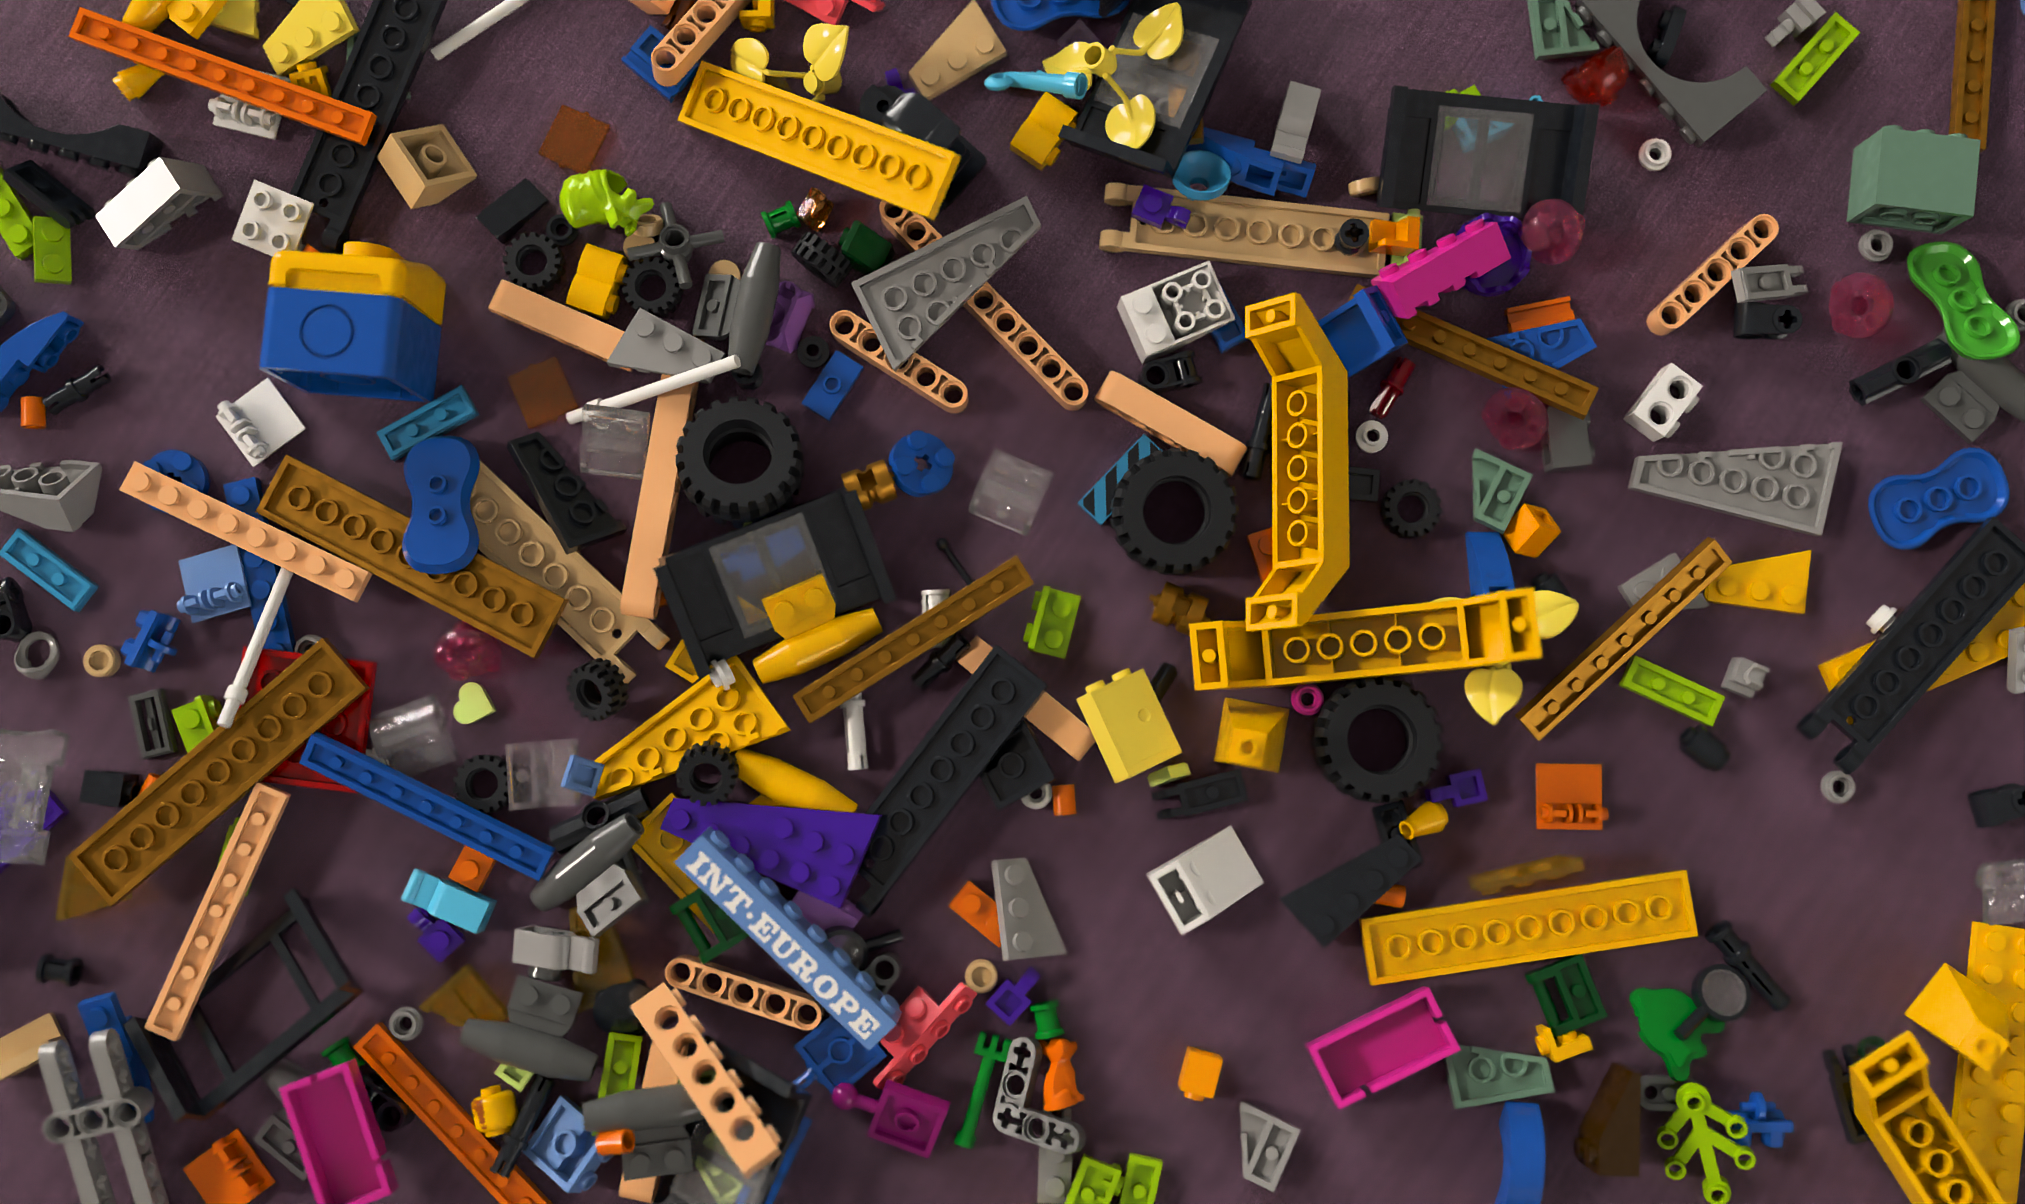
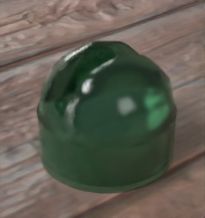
[1857,1036,1886,1059]

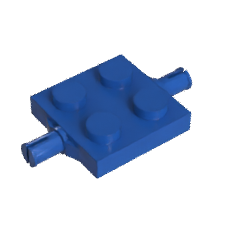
[792,1015,888,1094]

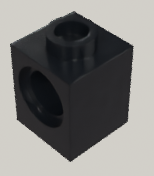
[79,769,140,808]

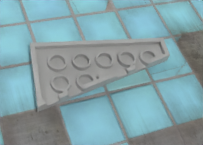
[851,196,1041,372]
[1628,442,1843,537]

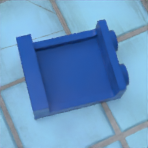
[1317,285,1408,379]

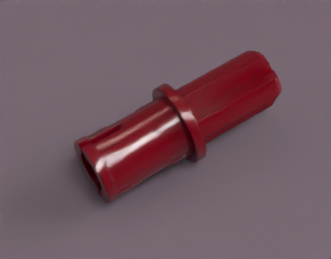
[1369,357,1416,419]

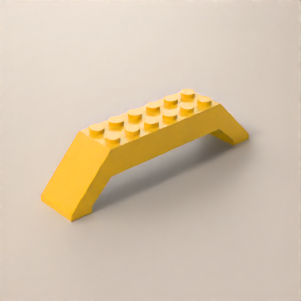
[1245,292,1350,632]
[1189,588,1542,691]
[1849,1031,2006,1204]

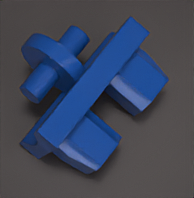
[120,610,181,673]
[1726,1092,1794,1147]

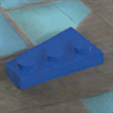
[1485,318,1597,396]

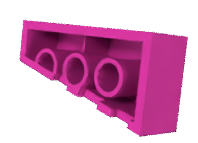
[1370,219,1511,319]

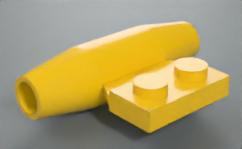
[121,0,228,40]
[752,573,883,684]
[735,748,858,813]

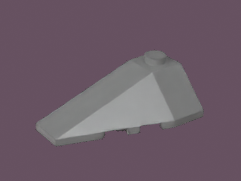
[0,460,102,532]

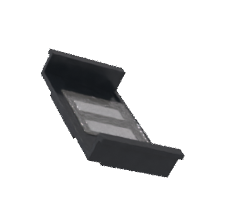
[1058,0,1252,179]
[1376,85,1600,225]
[653,487,897,678]
[653,1035,813,1204]

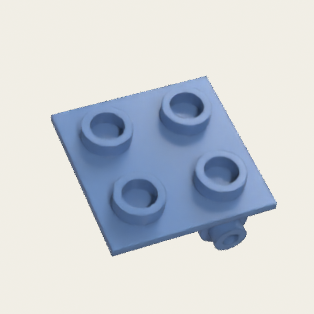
[177,544,252,623]

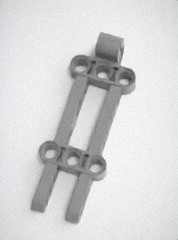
[38,1028,169,1204]

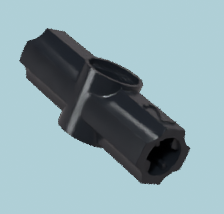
[1849,338,1952,406]
[549,786,652,855]

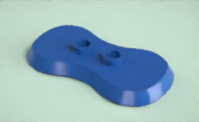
[991,0,1129,32]
[402,435,480,574]
[1868,448,2010,550]

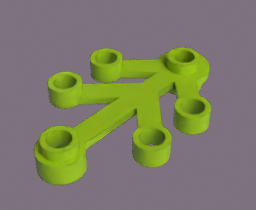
[1656,1082,1756,1204]

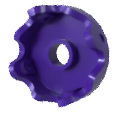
[1455,213,1533,296]

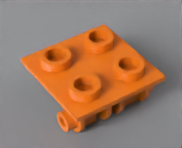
[1536,763,1609,830]
[183,1128,276,1204]

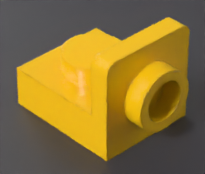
[739,0,775,32]
[288,61,332,97]
[1535,1024,1593,1062]

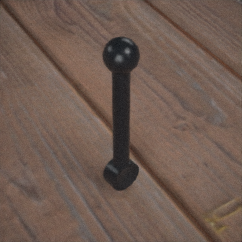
[936,538,973,585]

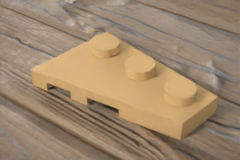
[909,0,1007,101]

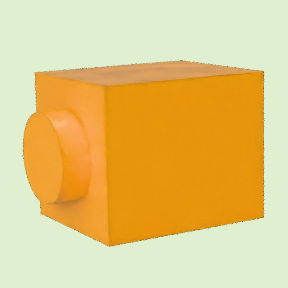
[1178,1046,1223,1101]

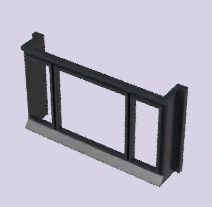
[123,888,365,1123]

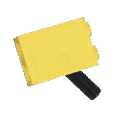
[1076,662,1182,783]

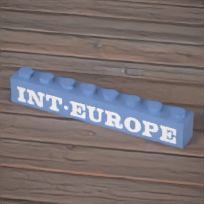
[674,826,902,1051]

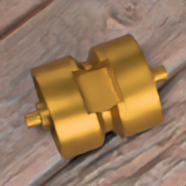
[841,459,898,511]
[1148,581,1211,636]

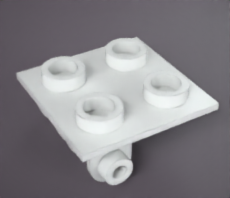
[208,70,291,140]
[231,180,314,256]
[215,378,306,467]

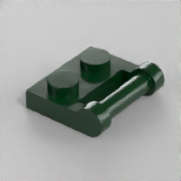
[668,888,749,964]
[1524,954,1608,1037]

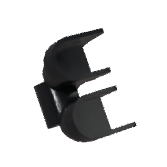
[859,84,987,213]

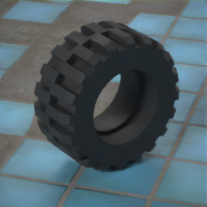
[675,396,805,528]
[1110,448,1239,575]
[1311,677,1445,803]

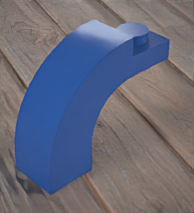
[1494,1101,1545,1204]

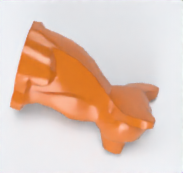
[1038,1037,1085,1111]

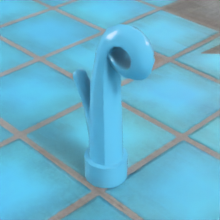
[984,70,1088,100]

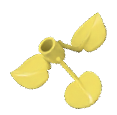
[1043,2,1184,149]
[730,23,849,103]
[1431,590,1579,726]

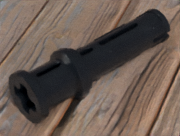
[1705,920,1791,1012]

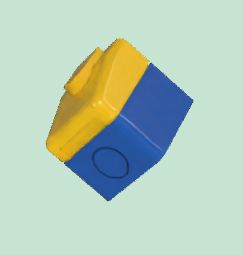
[259,241,446,403]

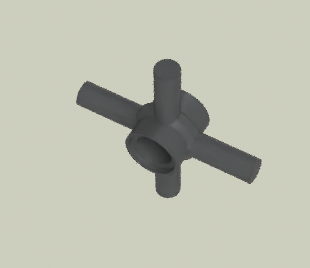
[626,202,725,289]

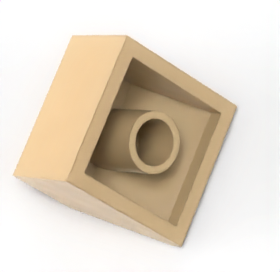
[377,124,477,209]

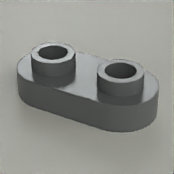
[1641,1075,1700,1111]

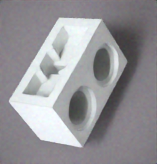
[1623,362,1703,442]

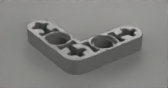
[993,1037,1086,1155]

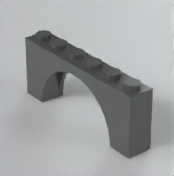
[1574,0,1767,148]

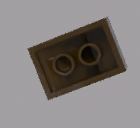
[1574,1062,1641,1177]

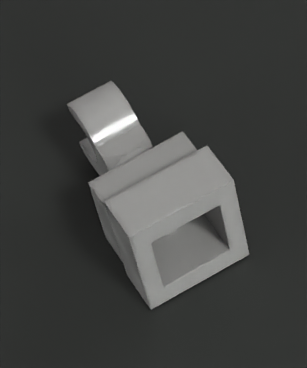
[1765,0,1826,47]
[1721,657,1770,699]

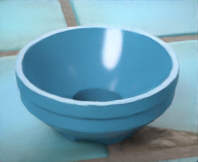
[1172,150,1231,201]

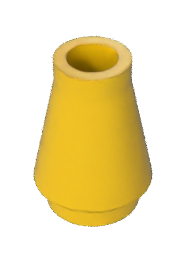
[112,64,165,102]
[1399,801,1448,840]

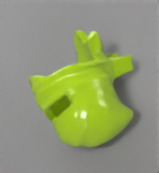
[559,169,654,237]

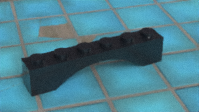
[0,93,164,178]

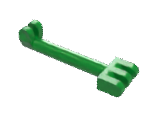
[954,1030,1012,1149]

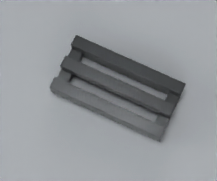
[128,688,178,760]

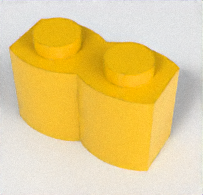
[1010,92,1078,171]
[566,243,630,320]

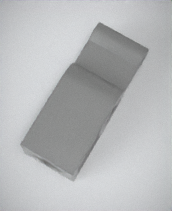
[1270,81,1321,165]
[512,925,599,974]

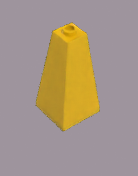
[1214,697,1290,773]
[1904,962,2010,1071]

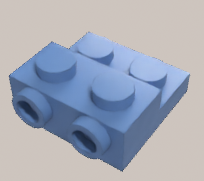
[522,1095,613,1193]

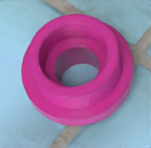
[1291,684,1324,716]

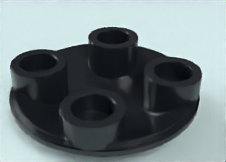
[593,978,652,1036]

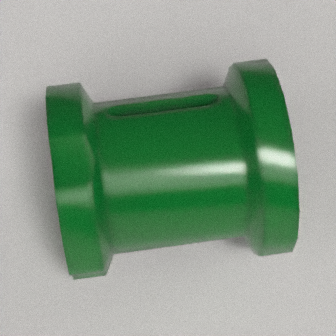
[760,200,801,239]
[1029,1000,1064,1039]
[321,1036,366,1068]

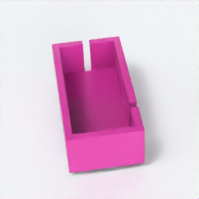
[1305,986,1461,1110]
[279,1058,399,1204]

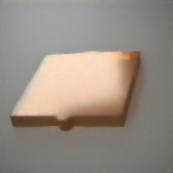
[538,104,611,174]
[507,356,579,429]

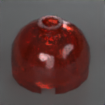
[1560,45,1629,107]

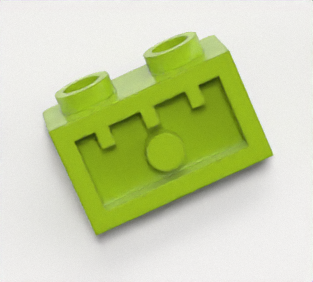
[1023,585,1081,660]
[171,695,223,753]
[1064,1154,1125,1204]

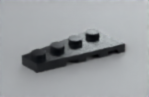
[507,432,627,555]
[1279,834,1423,949]

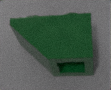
[839,220,894,275]

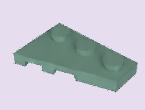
[1443,1044,1555,1109]

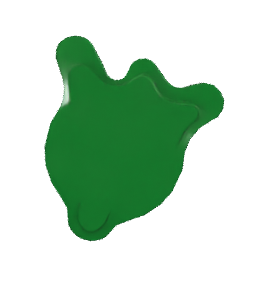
[1629,987,1725,1082]

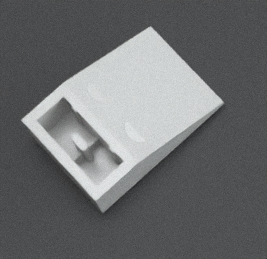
[1117,261,1235,365]
[1146,825,1264,935]

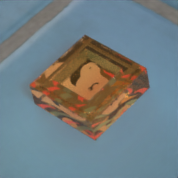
[796,187,834,232]

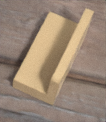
[0,1012,70,1081]

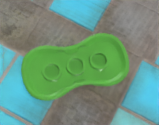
[1907,241,2020,360]

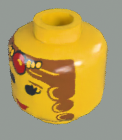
[471,1084,518,1137]

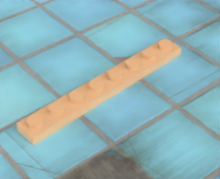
[119,461,372,603]
[144,781,292,1041]

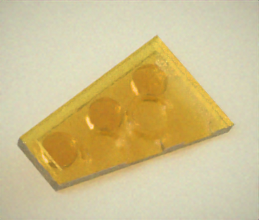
[1467,854,1585,895]
[569,906,635,1014]

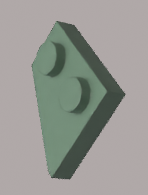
[1527,0,1599,61]
[1472,448,1533,534]

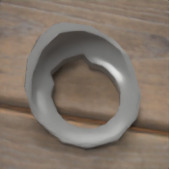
[14,631,60,680]

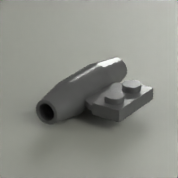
[692,242,781,375]
[1919,329,2025,444]
[530,813,647,938]
[459,975,599,1082]
[253,1058,313,1182]
[583,1084,723,1181]

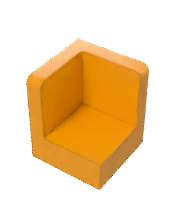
[1368,216,1420,257]
[1503,503,1562,558]

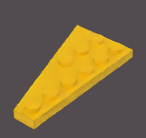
[593,655,791,801]

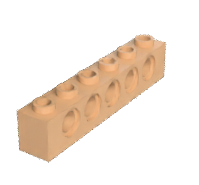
[630,982,782,1179]

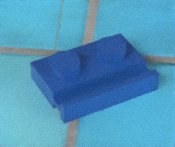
[621,25,699,103]

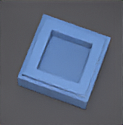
[560,755,604,797]

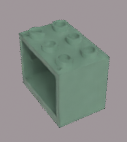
[1847,125,1981,234]

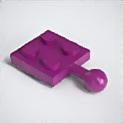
[832,1079,950,1159]

